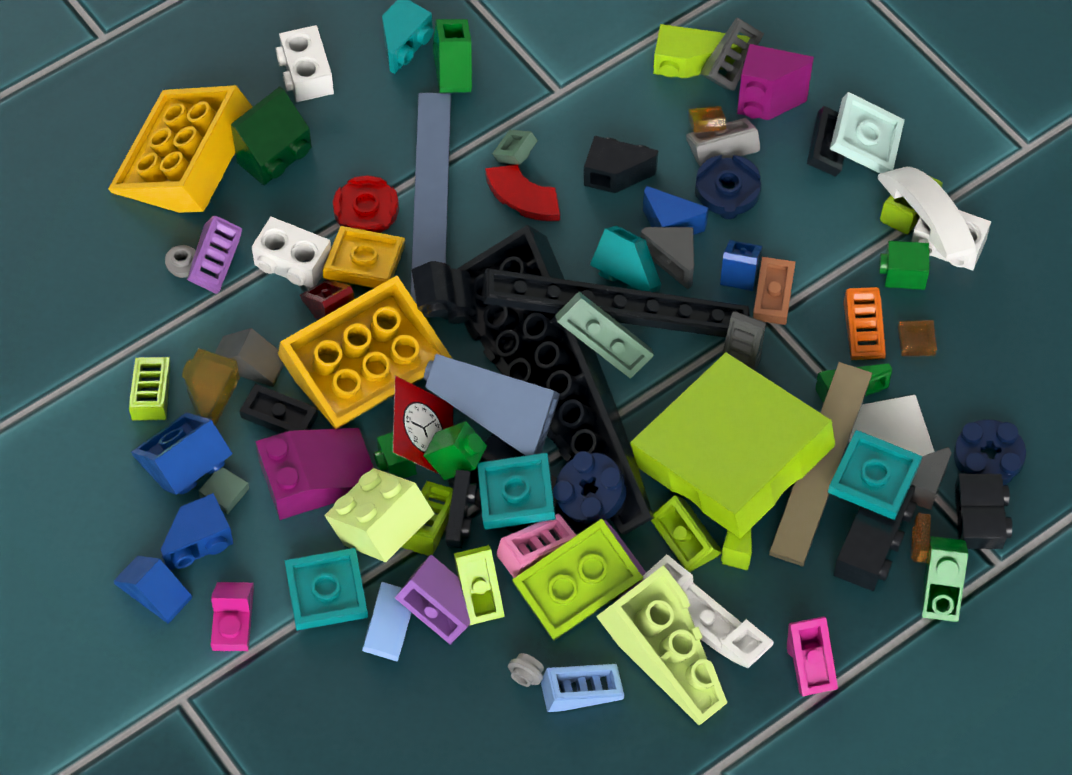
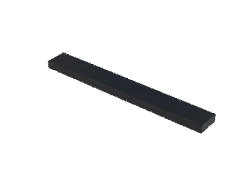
[483,268,750,338]

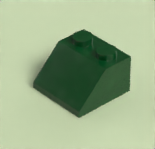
[231,86,312,186]

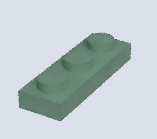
[555,292,654,379]

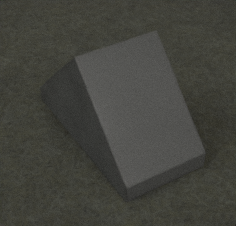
[640,227,694,289]
[210,328,284,387]
[911,447,952,510]

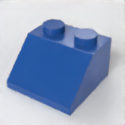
[131,412,233,495]

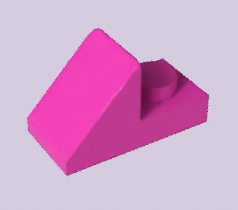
[211,582,254,651]
[787,616,838,696]

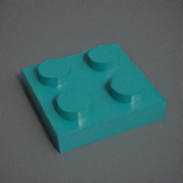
[828,430,923,520]
[477,453,556,530]
[284,548,368,631]

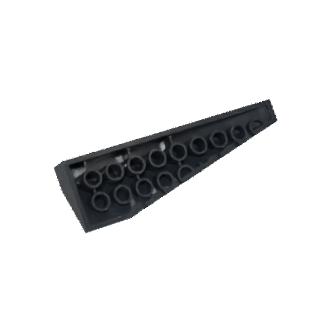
[457,225,654,535]

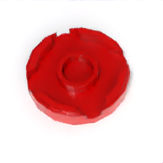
[333,175,399,233]

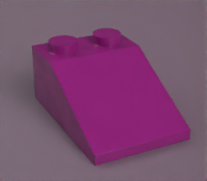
[255,428,374,520]

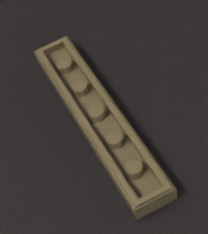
[769,362,872,567]

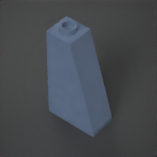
[424,354,560,456]

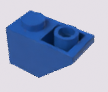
[160,493,234,571]

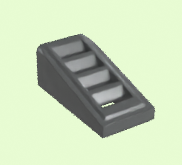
[700,18,764,91]
[722,311,766,371]

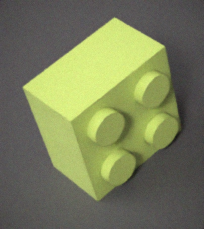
[324,468,434,562]

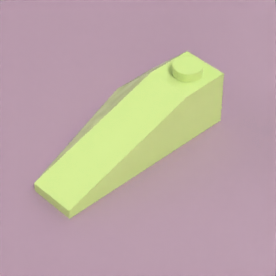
[596,565,727,725]

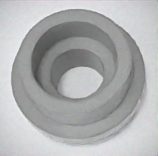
[165,245,196,278]
[508,653,544,687]

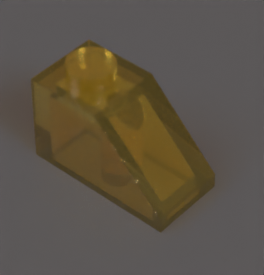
[182,348,240,426]

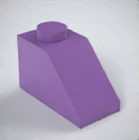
[395,555,471,644]

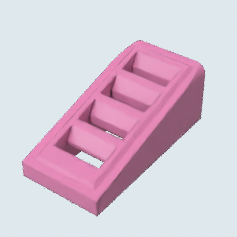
[497,513,577,578]

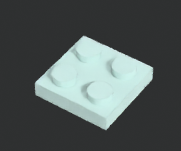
[830,92,905,173]

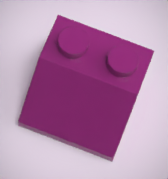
[737,44,814,120]

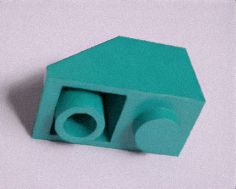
[382,0,434,74]
[590,225,662,292]

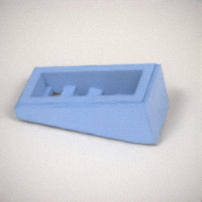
[541,664,624,712]

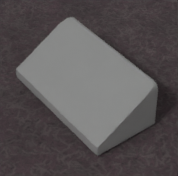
[686,118,760,166]

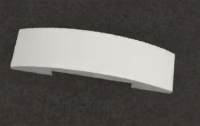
[878,166,976,260]
[642,554,773,668]

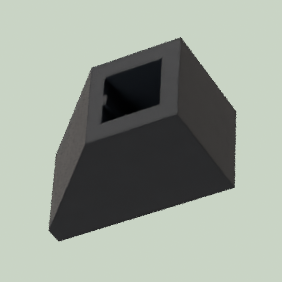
[584,136,658,193]

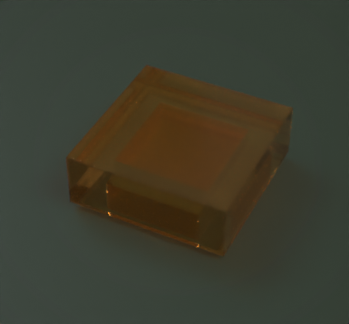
[689,106,726,133]
[898,320,937,356]
[911,513,931,562]

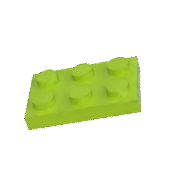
[512,519,643,641]

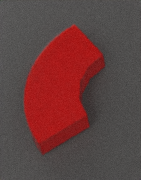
[485,165,560,221]

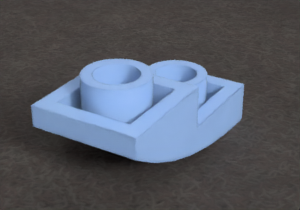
[362,582,411,661]

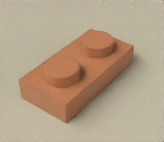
[753,257,796,325]

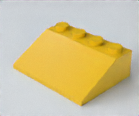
[108,85,253,213]
[278,275,453,429]

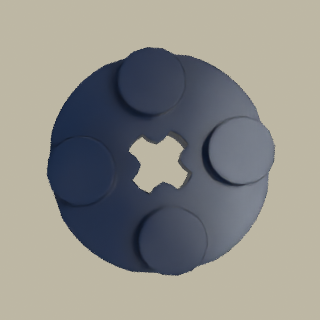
[695,155,761,219]
[954,420,1026,485]
[553,451,626,525]

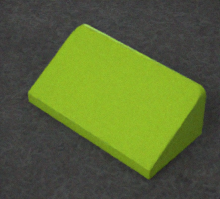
[651,495,722,572]

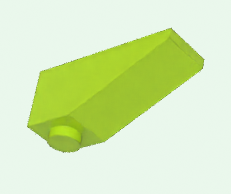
[653,24,750,78]

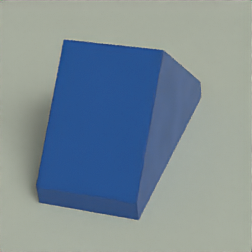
[643,186,709,235]
[720,240,762,291]
[114,556,192,623]

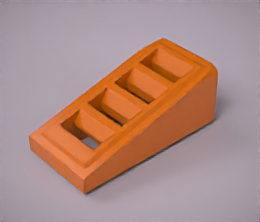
[843,287,886,360]

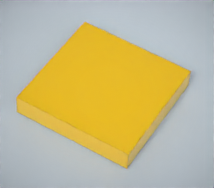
[323,226,405,288]

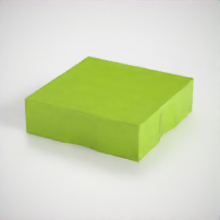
[630,352,836,539]

